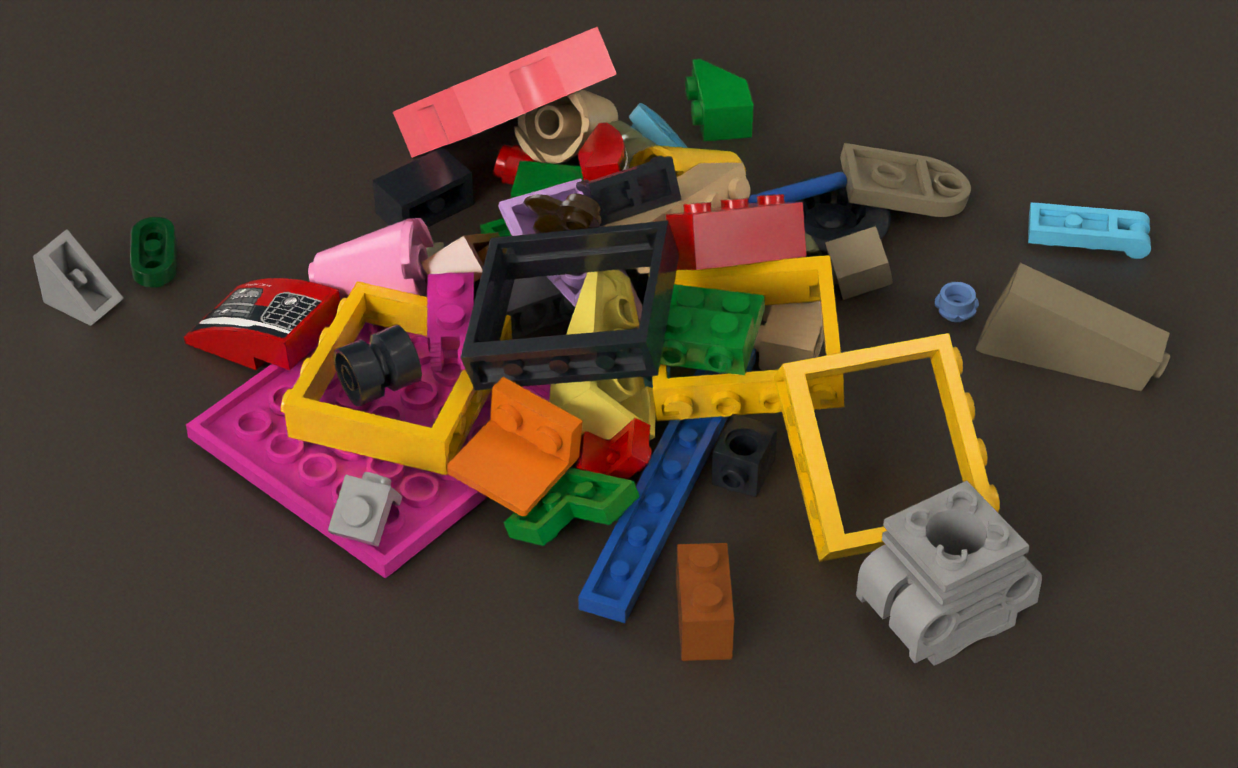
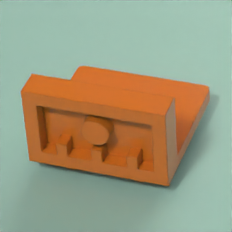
[447,377,583,516]

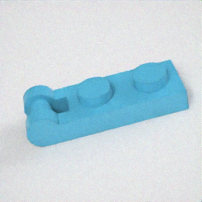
[1028,202,1151,259]

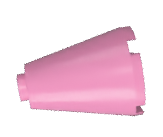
[308,218,434,299]

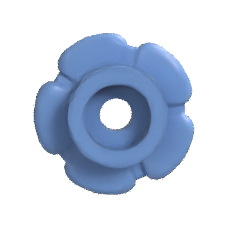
[935,282,979,322]

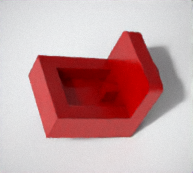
[576,418,652,480]

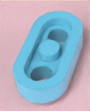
[629,103,688,148]

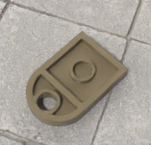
[840,143,971,217]

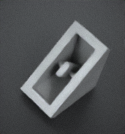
[33,229,123,326]

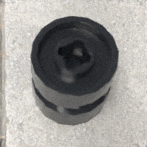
[333,325,422,407]

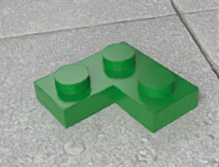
[503,467,640,546]

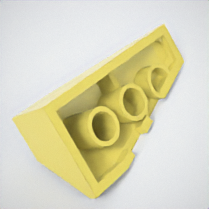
[549,269,656,441]

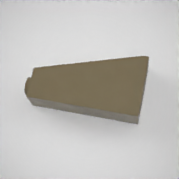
[975,263,1170,391]

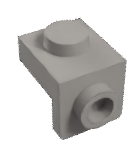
[328,472,403,547]

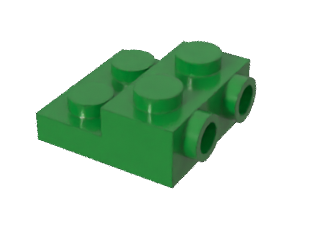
[660,284,765,375]

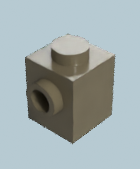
[825,226,893,300]

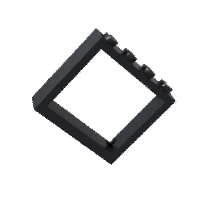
[460,220,679,390]

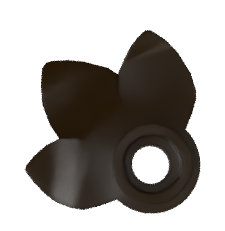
[524,193,602,234]

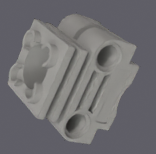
[856,481,1042,666]

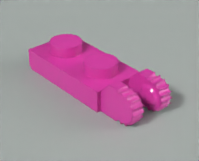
[427,273,475,371]

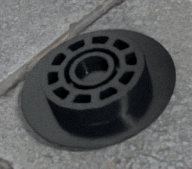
[792,175,891,255]

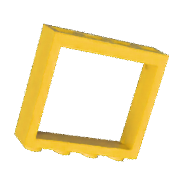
[652,255,845,421]
[281,281,512,475]
[774,333,1000,562]

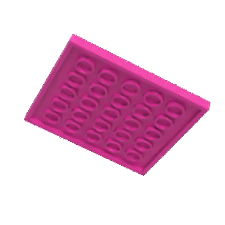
[186,322,551,579]

